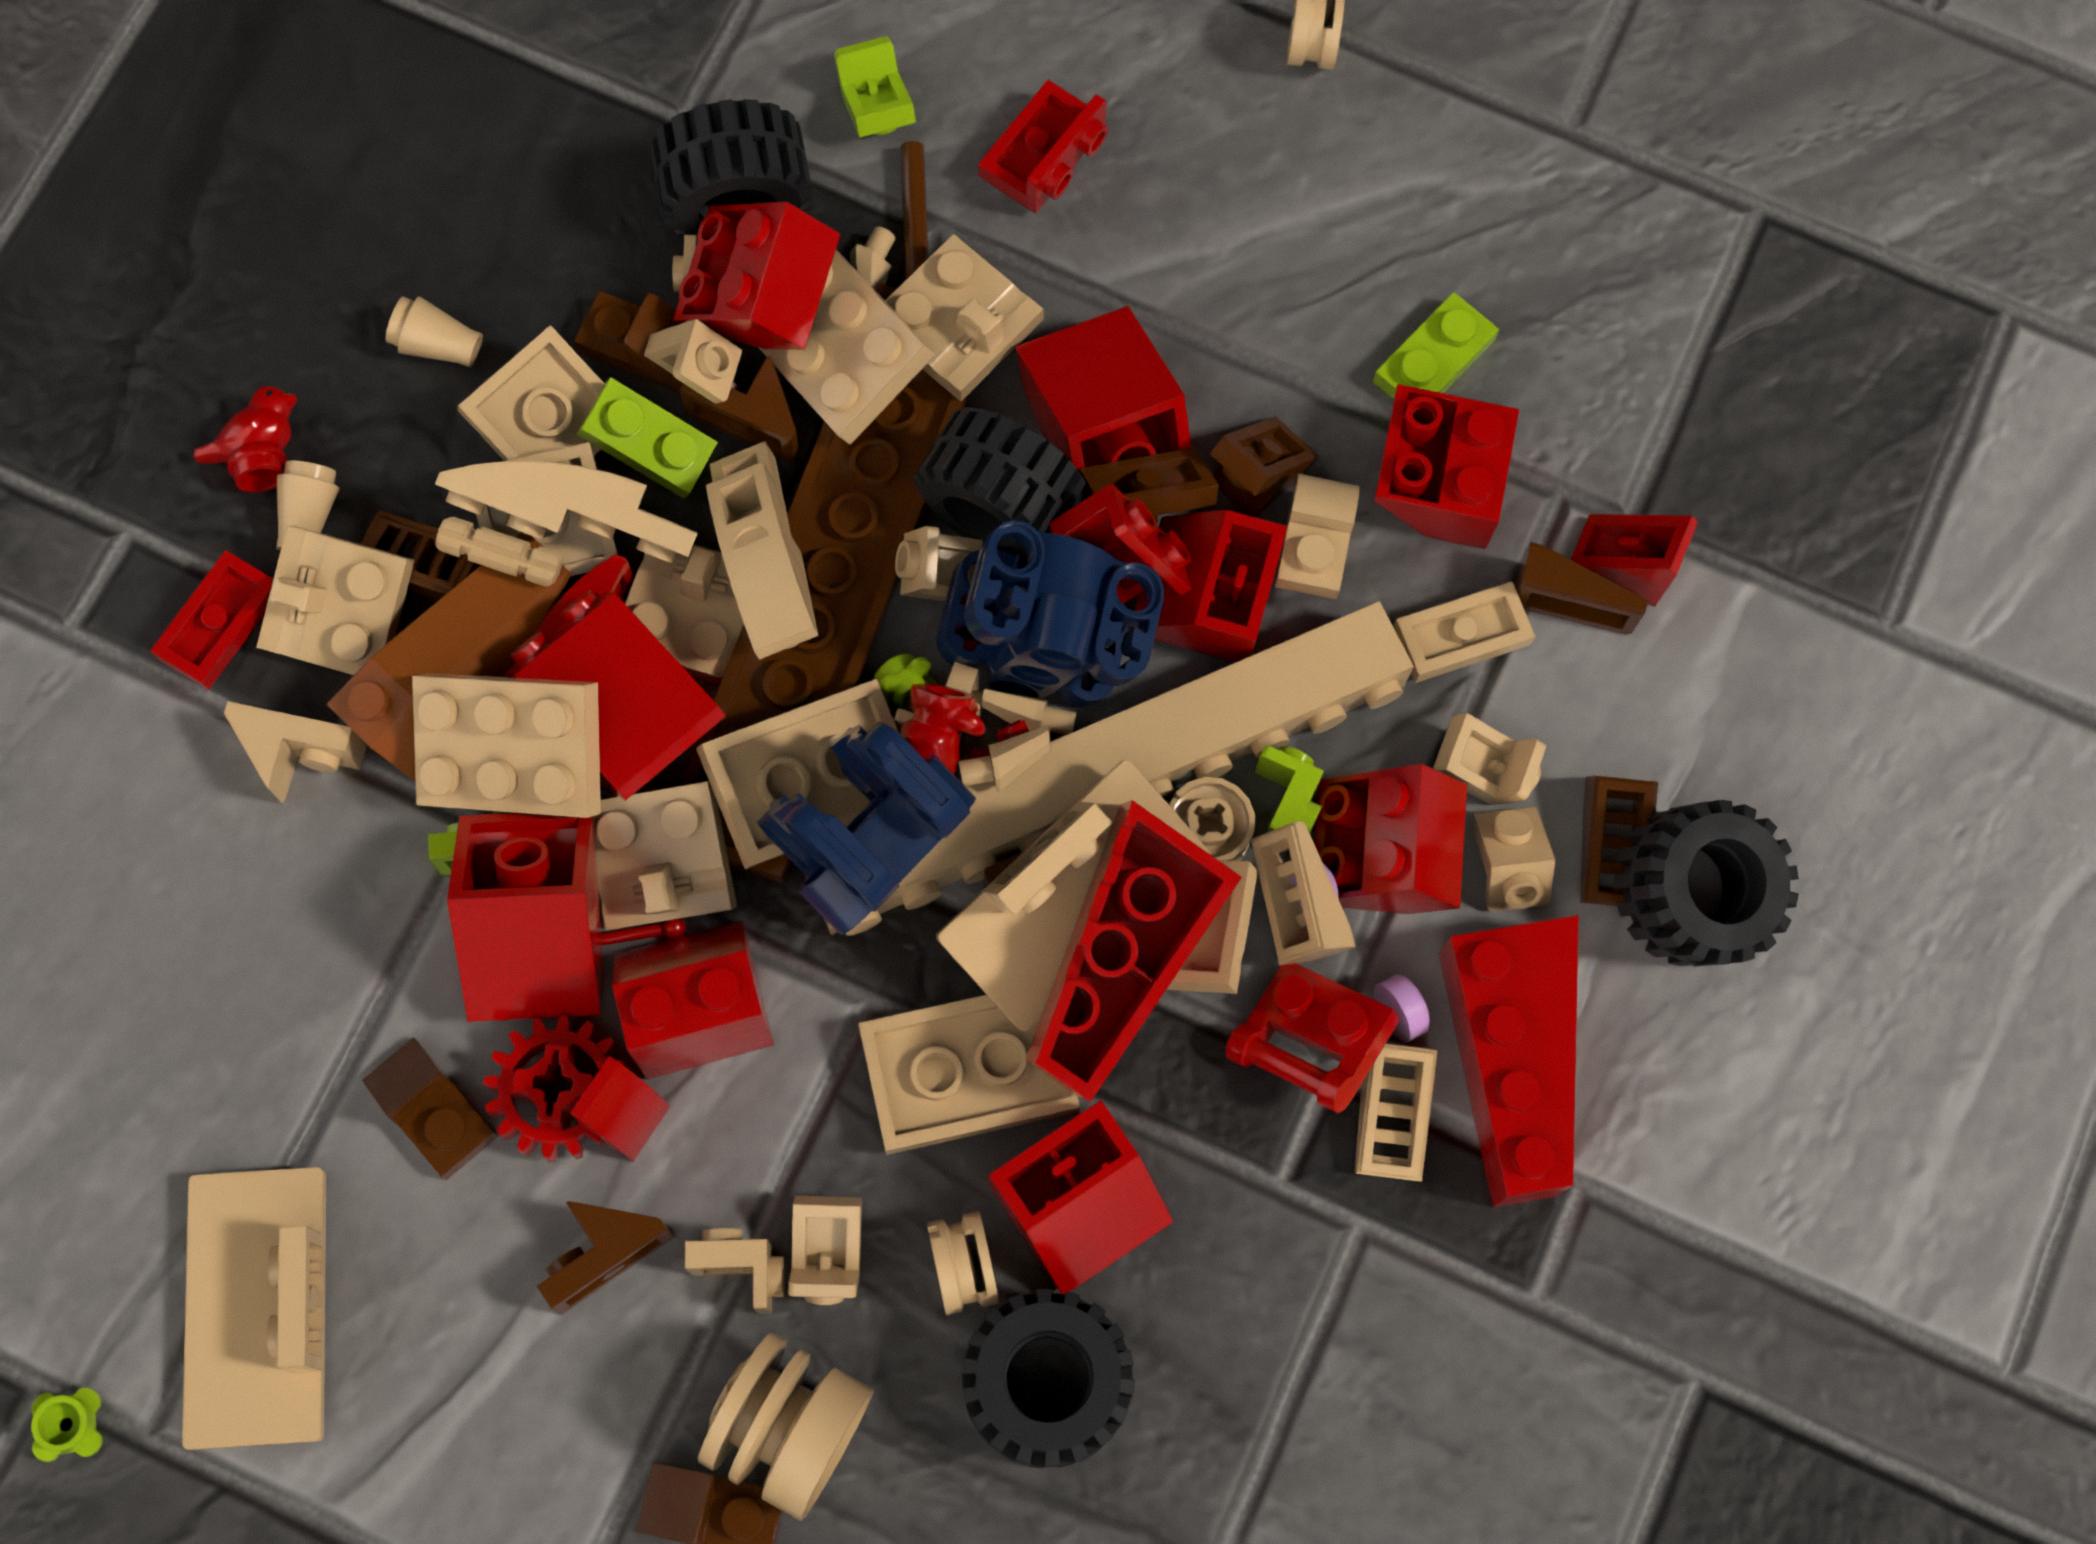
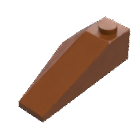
[327,532,572,782]

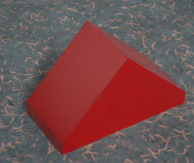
[1570,514,1698,606]

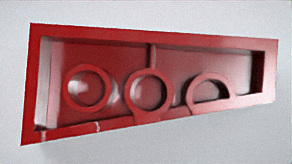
[1025,800,1242,1102]
[1438,915,1579,1207]

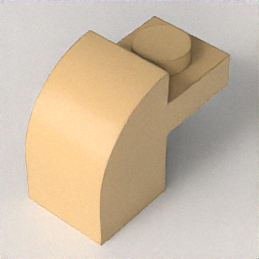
[1275,473,1360,600]

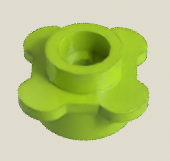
[873,654,937,717]
[31,1388,103,1462]

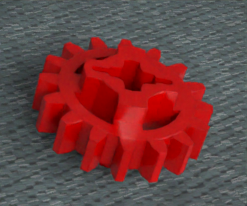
[483,1015,629,1163]

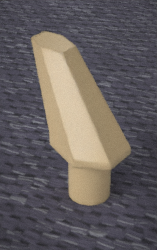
[850,226,895,291]
[981,689,1077,736]
[958,725,1050,792]

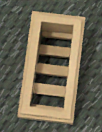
[1251,821,1356,965]
[1355,1042,1438,1182]

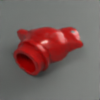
[193,386,297,493]

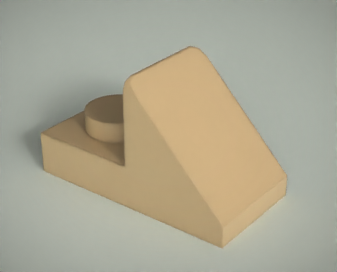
[224,701,367,803]

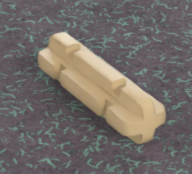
[436,517,563,587]

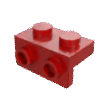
[978,79,1109,214]
[1049,483,1193,603]

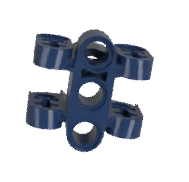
[936,520,1164,708]
[757,721,976,935]

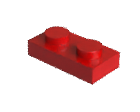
[150,550,273,691]

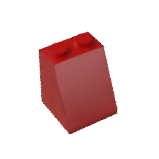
[1015,306,1192,500]
[505,590,726,801]
[447,813,604,1022]
[612,920,774,1080]

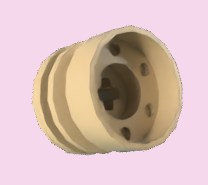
[698,1332,874,1521]

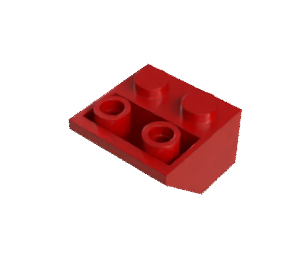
[673,202,841,350]
[1374,384,1520,549]
[1129,510,1288,662]
[1314,763,1467,914]
[989,1100,1173,1294]

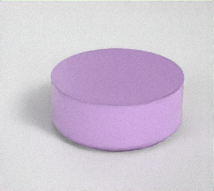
[1374,974,1430,1043]

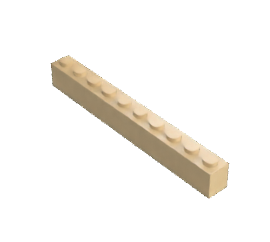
[804,601,1414,935]

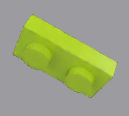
[1372,292,1500,400]
[576,377,718,499]

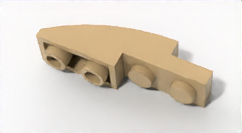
[706,441,819,660]
[435,461,697,563]

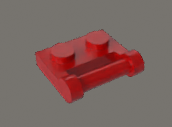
[1225,963,1400,1113]

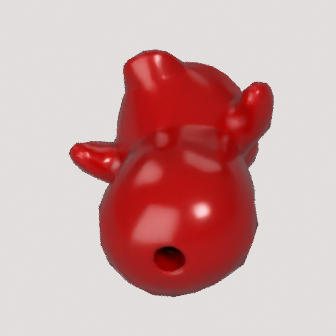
[900,683,985,775]

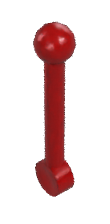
[601,918,686,946]

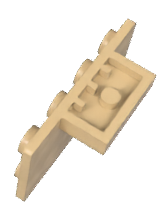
[936,760,1210,1031]
[182,1167,326,1450]

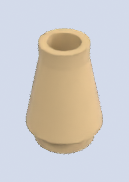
[385,296,483,368]
[276,460,340,551]

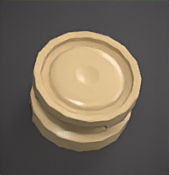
[1287,0,1345,71]
[1169,777,1255,861]
[926,1211,999,1316]

